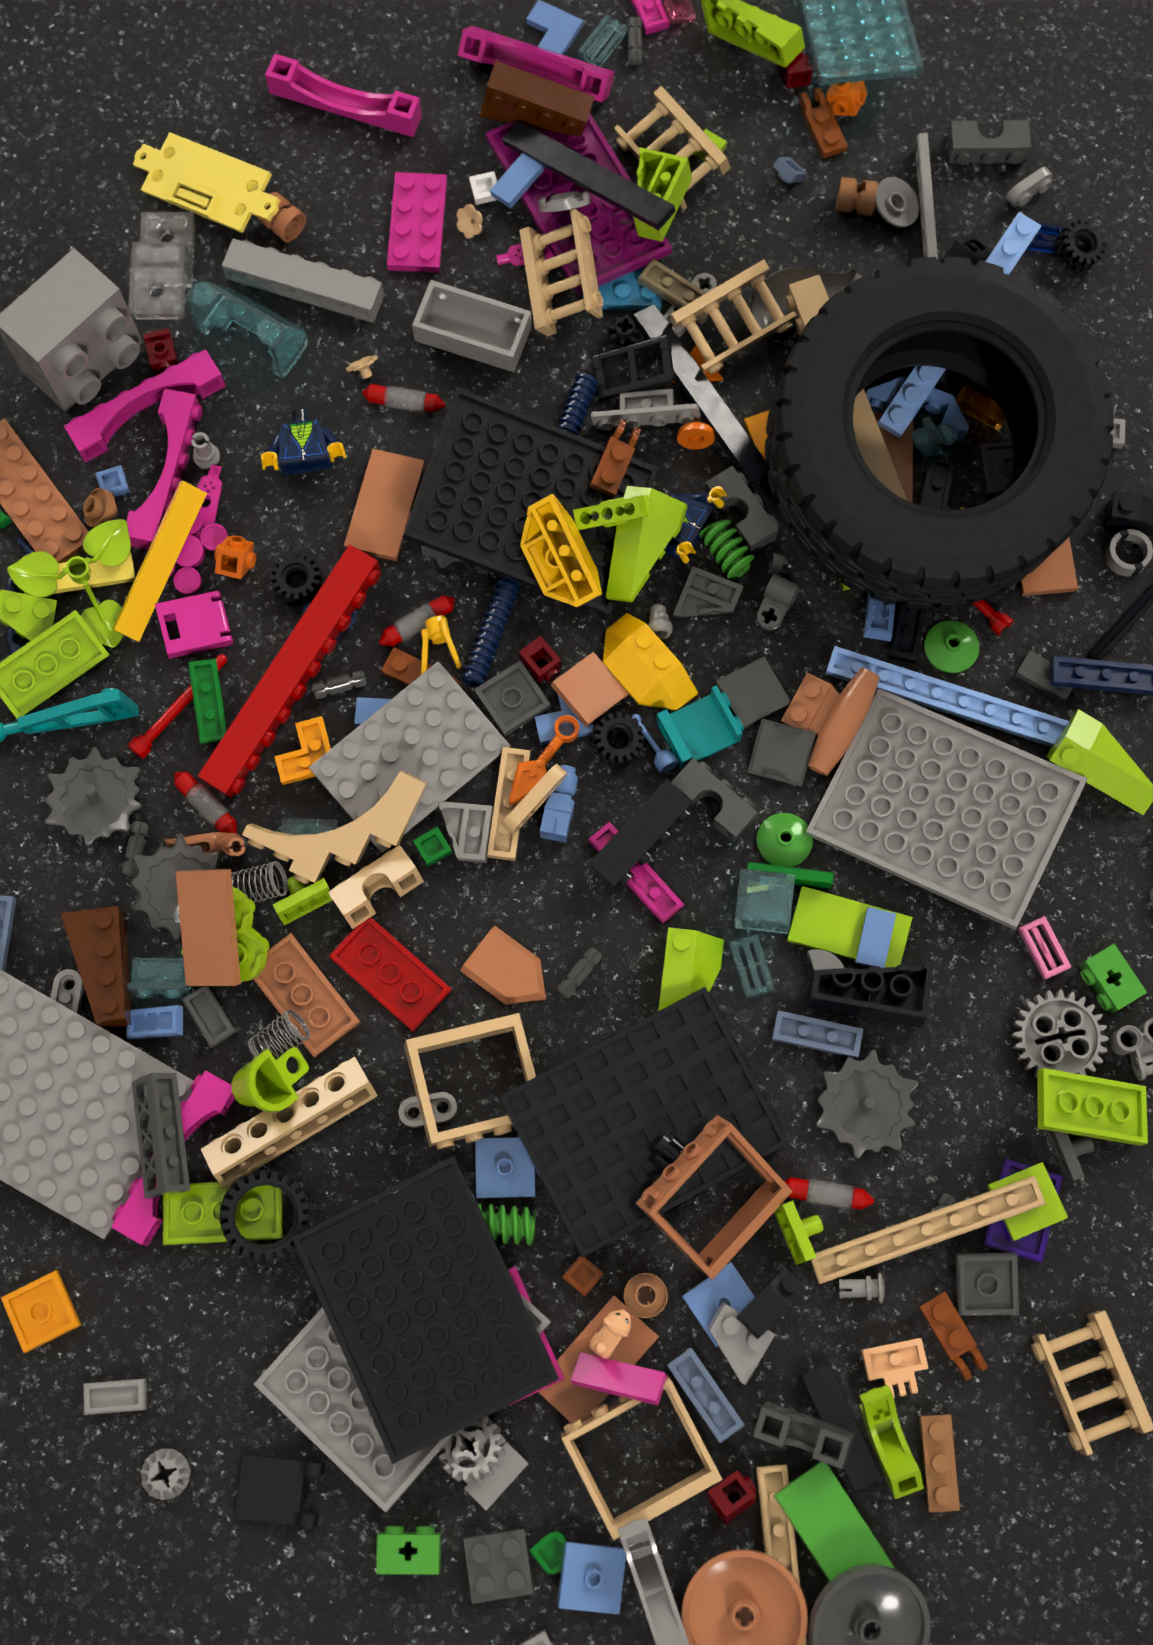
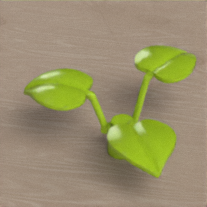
[7,519,131,648]

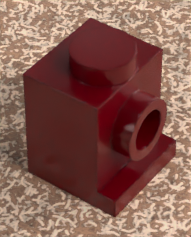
[780,50,813,89]
[143,328,179,375]
[519,636,561,683]
[707,1470,757,1526]

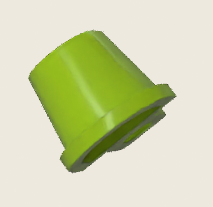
[231,1047,309,1112]

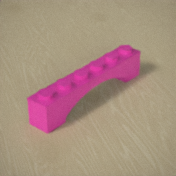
[458,26,615,102]
[265,53,422,137]
[64,349,226,463]
[126,388,202,550]
[111,1070,235,1246]

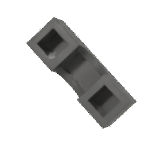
[947,120,1031,165]
[704,466,779,555]
[671,758,758,844]
[753,1401,855,1469]

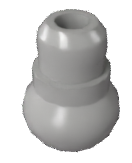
[648,604,673,640]

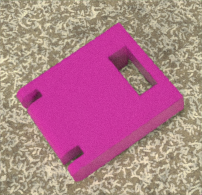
[155,591,233,659]

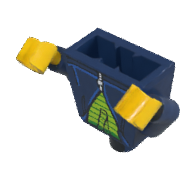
[261,409,346,476]
[664,486,728,563]

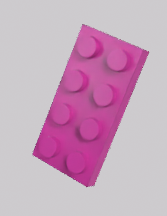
[387,172,447,273]

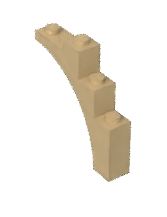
[242,771,428,885]

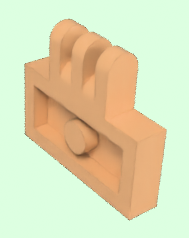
[861,1338,928,1397]

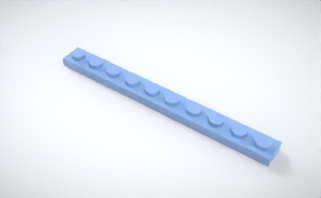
[878,212,1041,439]
[825,646,1069,747]

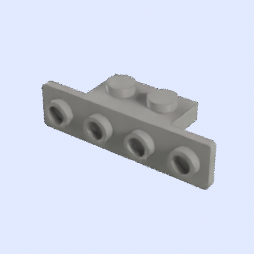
[591,389,701,431]

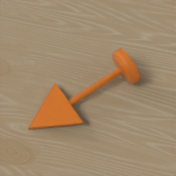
[670,345,724,449]

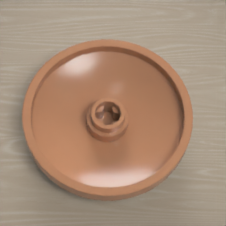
[682,1549,808,1645]

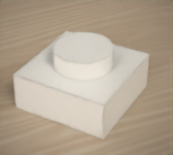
[469,171,497,205]

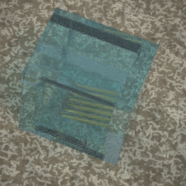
[734,869,795,934]

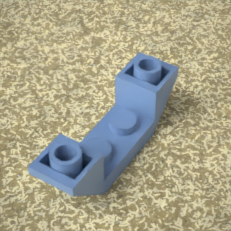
[866,376,969,443]

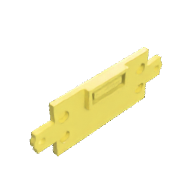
[133,132,280,233]

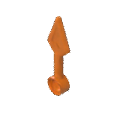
[509,715,579,806]

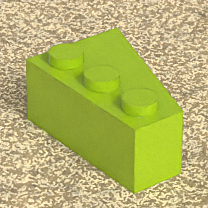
[634,147,692,242]

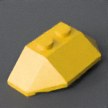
[520,494,602,607]
[603,613,698,711]

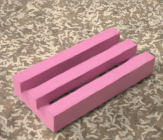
[1017,916,1071,980]

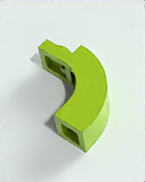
[859,1385,924,1499]

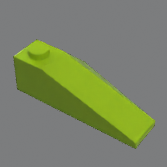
[606,486,688,602]
[1047,709,1153,815]
[658,927,724,1011]

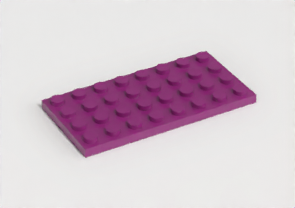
[485,113,672,296]

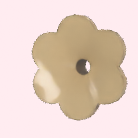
[457,204,483,239]
[346,355,378,379]

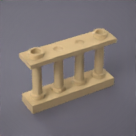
[614,86,731,210]
[520,209,603,337]
[670,259,797,375]
[1032,1311,1153,1456]

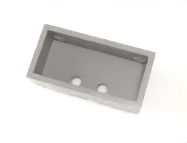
[412,280,532,372]

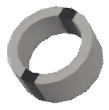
[1105,529,1153,577]

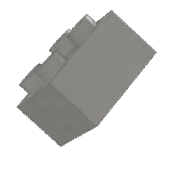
[0,248,143,412]

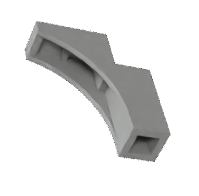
[617,1518,690,1645]

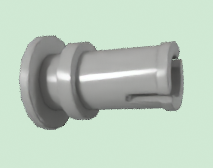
[191,432,220,469]
[839,1273,885,1303]

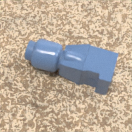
[540,765,578,843]

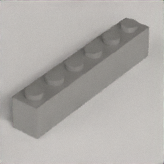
[222,239,384,323]

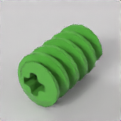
[699,519,755,581]
[477,1203,536,1246]

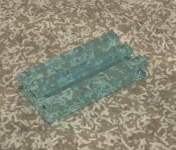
[578,14,628,67]
[729,934,775,998]

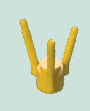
[421,616,462,675]

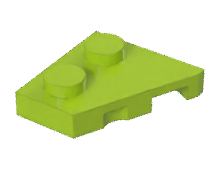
[0,589,57,641]

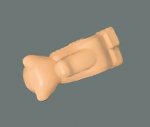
[590,1309,631,1359]

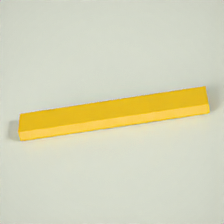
[112,481,207,642]

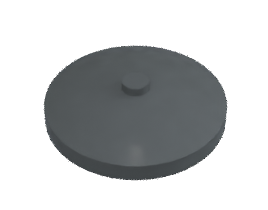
[808,1564,931,1645]

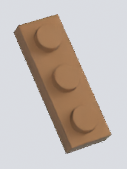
[919,1414,960,1512]

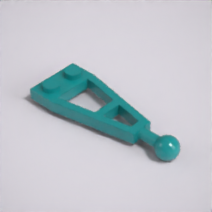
[0,688,139,742]

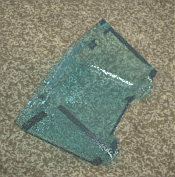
[184,281,307,379]

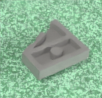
[439,801,494,863]
[707,1302,775,1385]

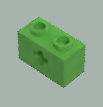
[1079,944,1147,1014]
[376,1526,442,1575]

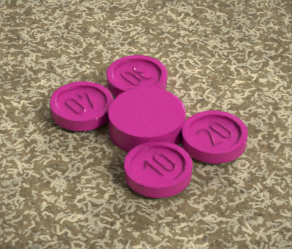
[169,513,228,595]

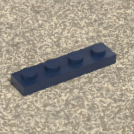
[1050,656,1153,695]

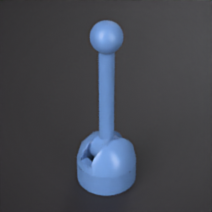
[631,714,679,774]

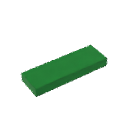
[188,659,227,745]
[745,862,834,890]

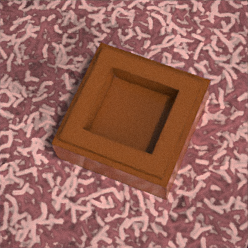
[562,1256,604,1297]

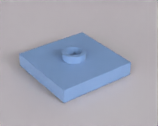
[475,1137,535,1199]
[682,1262,755,1348]
[557,1541,626,1615]

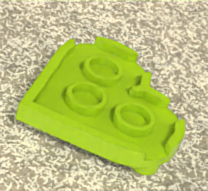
[181,887,269,982]

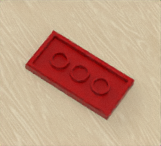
[329,917,452,1033]

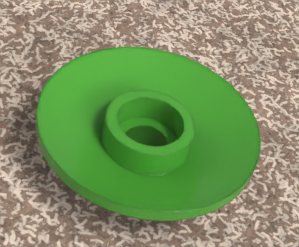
[924,620,979,673]
[756,813,813,867]

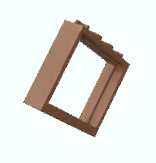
[636,1115,793,1280]

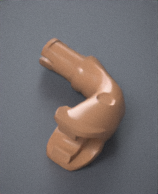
[164,832,245,856]

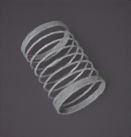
[231,861,288,903]
[248,1010,310,1058]

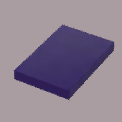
[982,1159,1063,1263]

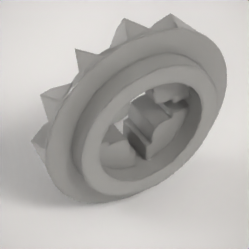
[140,1449,190,1500]

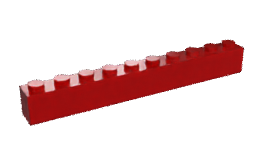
[198,544,381,799]

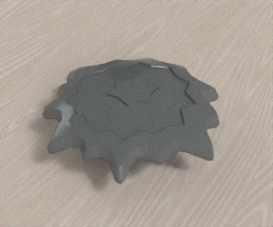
[44,746,142,846]
[131,834,221,941]
[816,1050,918,1159]

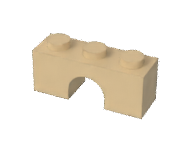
[328,845,424,929]

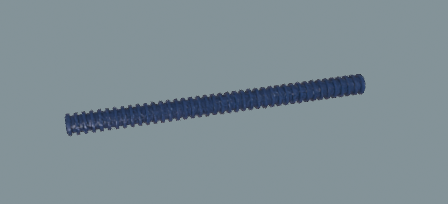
[460,373,598,687]

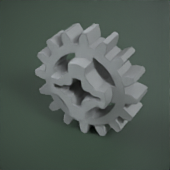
[439,1417,506,1485]

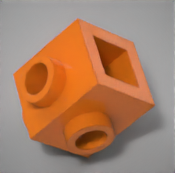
[826,73,867,116]
[214,536,256,579]

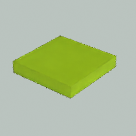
[987,1162,1068,1241]

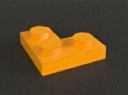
[274,716,331,785]

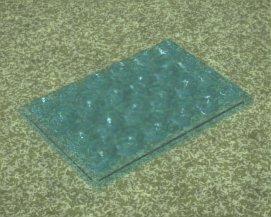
[799,0,924,85]

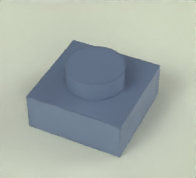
[773,157,808,183]

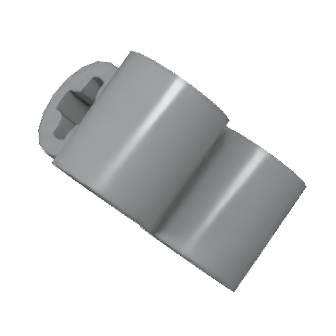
[1109,1018,1153,1081]

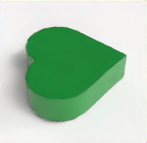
[529,1531,566,1575]

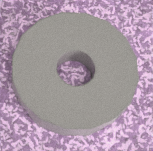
[538,191,591,212]

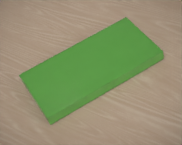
[773,1461,894,1582]

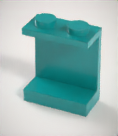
[656,685,744,770]

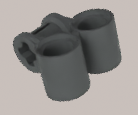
[757,574,800,630]

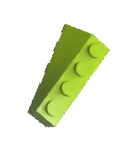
[701,0,805,68]

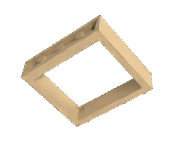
[404,1013,536,1150]
[560,1375,722,1541]

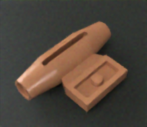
[781,668,880,776]

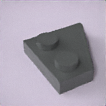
[673,566,744,618]

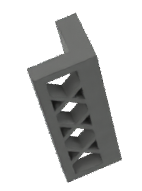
[132,1073,190,1199]

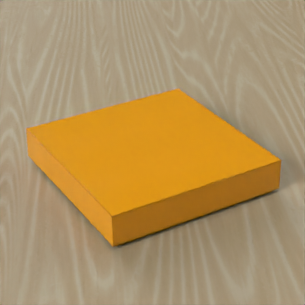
[1,1270,82,1353]

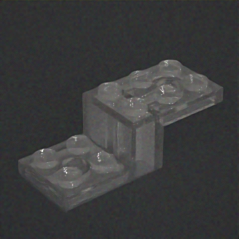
[128,212,195,319]

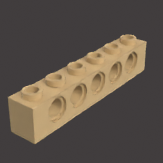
[201,1057,378,1189]

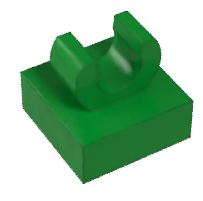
[413,826,452,867]

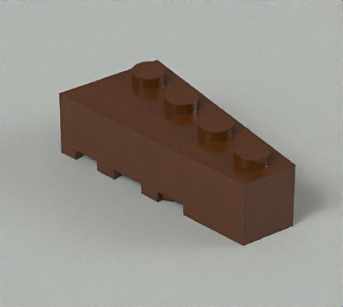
[479,61,594,137]
[60,906,132,1029]

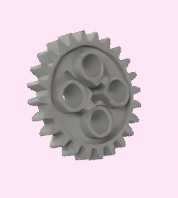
[1011,990,1109,1078]

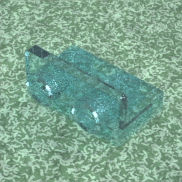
[127,958,191,999]

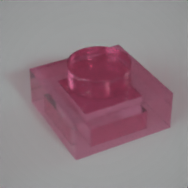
[663,0,696,24]

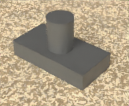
[1046,1130,1094,1183]

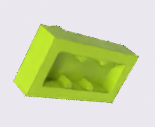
[273,876,332,926]
[774,1201,823,1265]

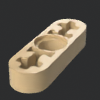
[502,764,568,834]

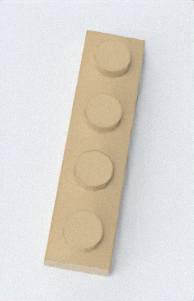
[487,747,531,861]

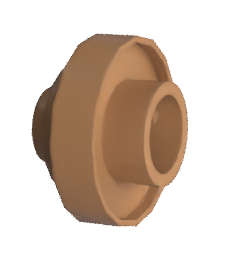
[83,488,117,528]
[623,1273,668,1318]

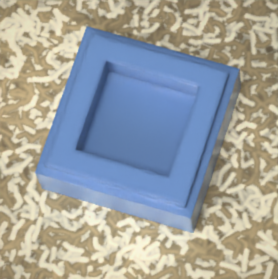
[95,465,130,497]

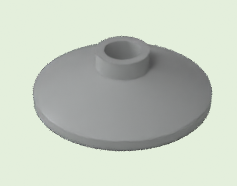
[875,177,919,228]

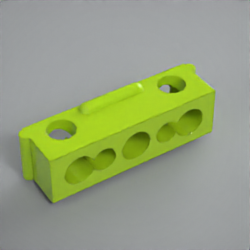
[573,495,651,530]

